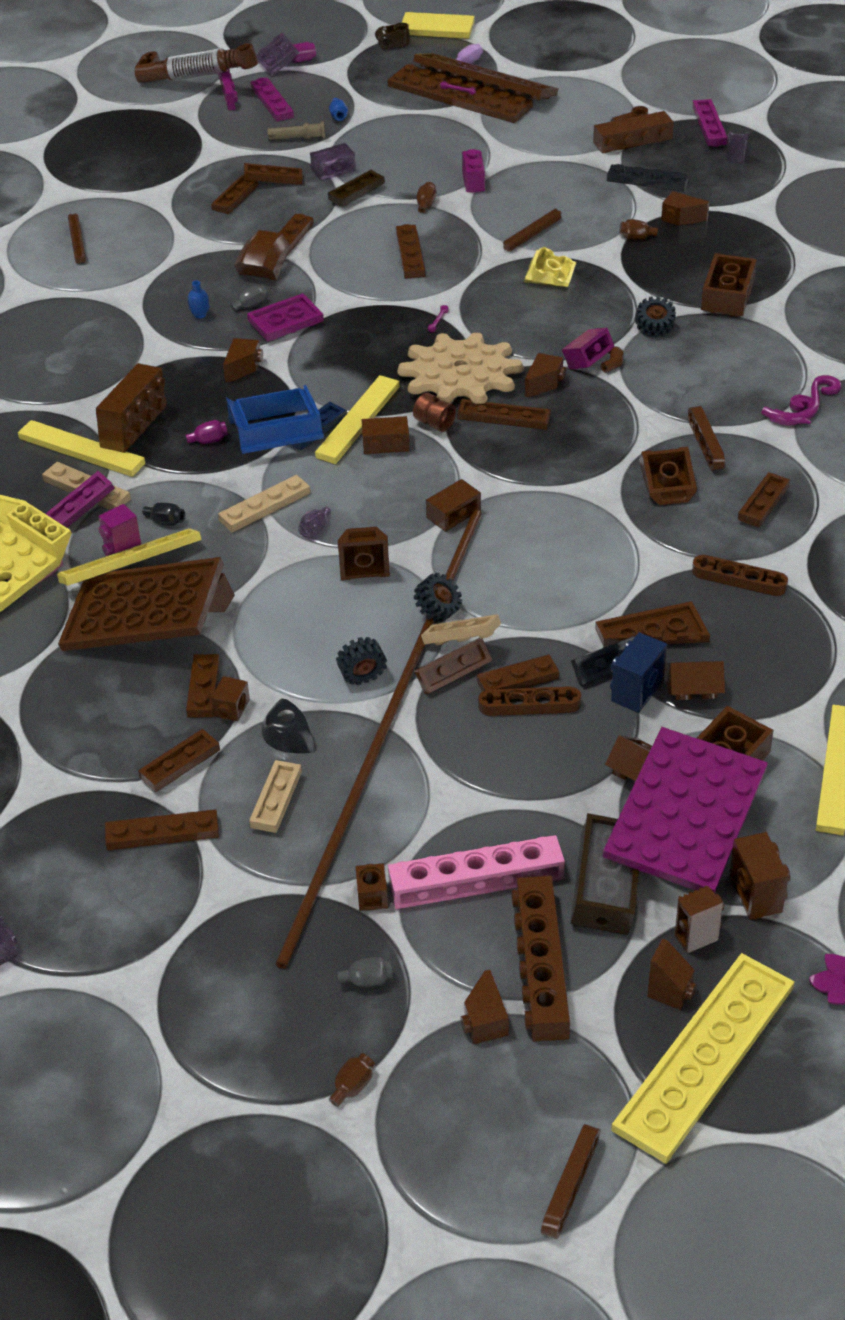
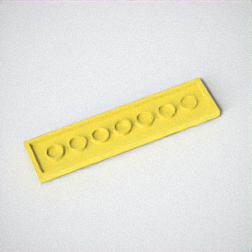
[611,953,795,1164]

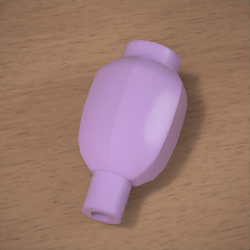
[456,44,483,64]

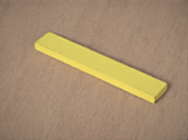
[315,375,400,464]
[18,420,145,477]
[57,528,202,586]
[815,705,845,836]

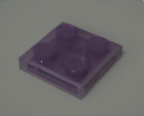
[256,33,299,76]

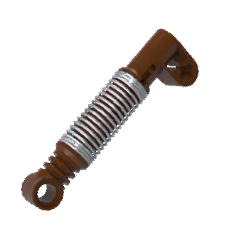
[135,43,258,83]

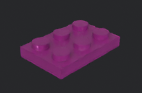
[247,293,324,342]

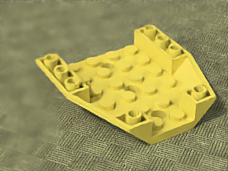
[0,495,72,612]

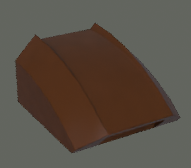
[235,230,289,281]
[639,447,697,505]
[338,526,390,580]

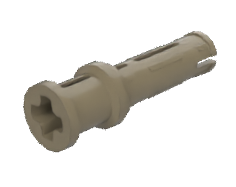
[268,121,326,141]

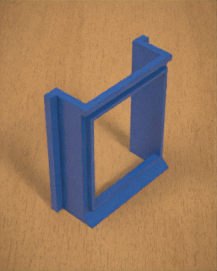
[226,385,324,454]

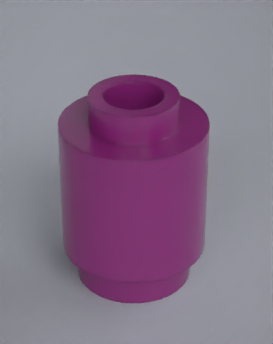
[288,42,316,63]

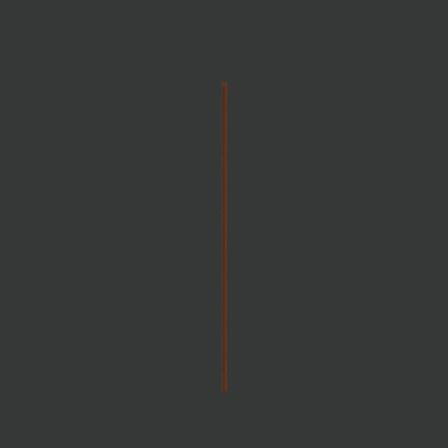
[276,510,482,969]

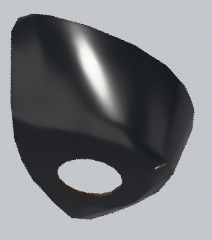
[262,698,315,754]

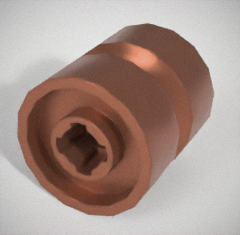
[413,392,456,432]

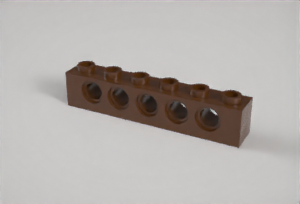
[512,876,570,1042]

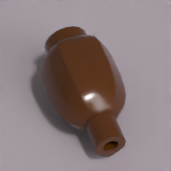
[417,182,437,213]
[619,219,658,239]
[329,1053,376,1107]

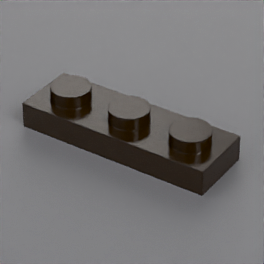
[328,170,385,207]

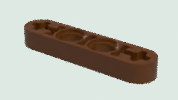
[688,406,725,471]
[692,555,788,596]
[478,686,581,716]
[541,1124,601,1239]

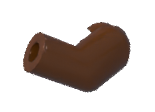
[601,346,624,373]

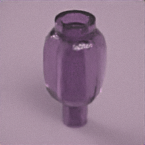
[298,507,331,537]

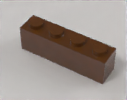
[593,111,674,153]

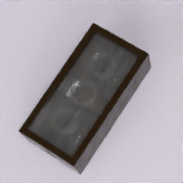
[570,813,639,935]

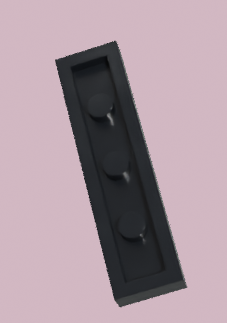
[607,164,688,192]

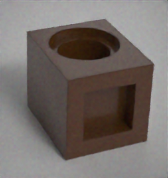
[211,676,250,721]
[355,863,388,911]

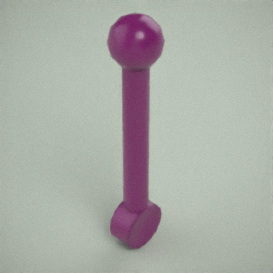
[440,82,476,95]
[428,305,449,333]

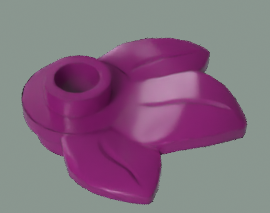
[809,954,845,1005]

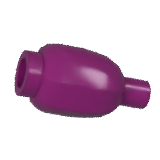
[186,420,228,444]

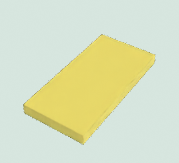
[402,12,475,39]

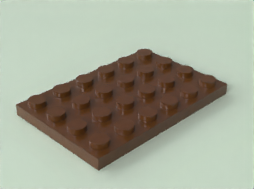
[58,557,224,651]

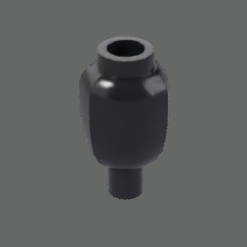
[142,503,185,526]

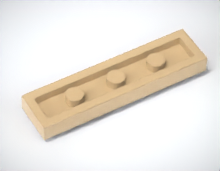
[42,462,131,510]
[218,474,311,533]

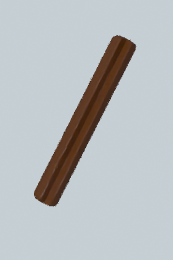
[503,208,562,252]
[68,213,86,264]

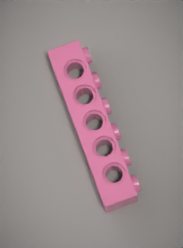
[388,835,565,910]

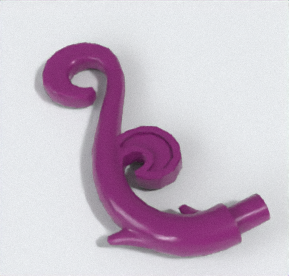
[761,375,841,426]

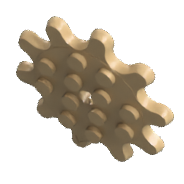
[397,333,524,404]

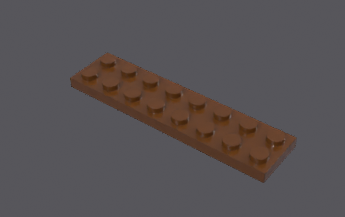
[413,53,559,100]
[387,64,533,123]

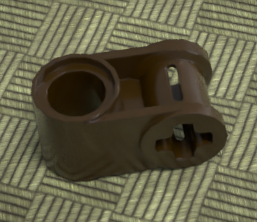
[375,22,410,49]

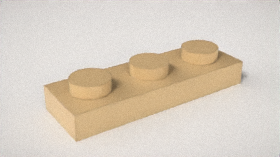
[421,614,501,646]
[249,760,302,833]

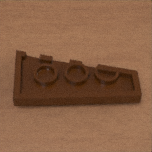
[595,601,710,646]

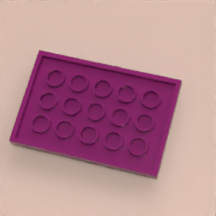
[602,726,768,893]

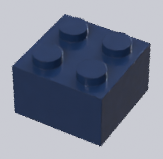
[610,632,667,713]

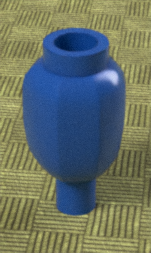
[329,98,348,121]
[188,280,210,319]

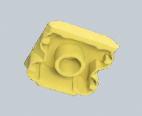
[523,247,576,287]

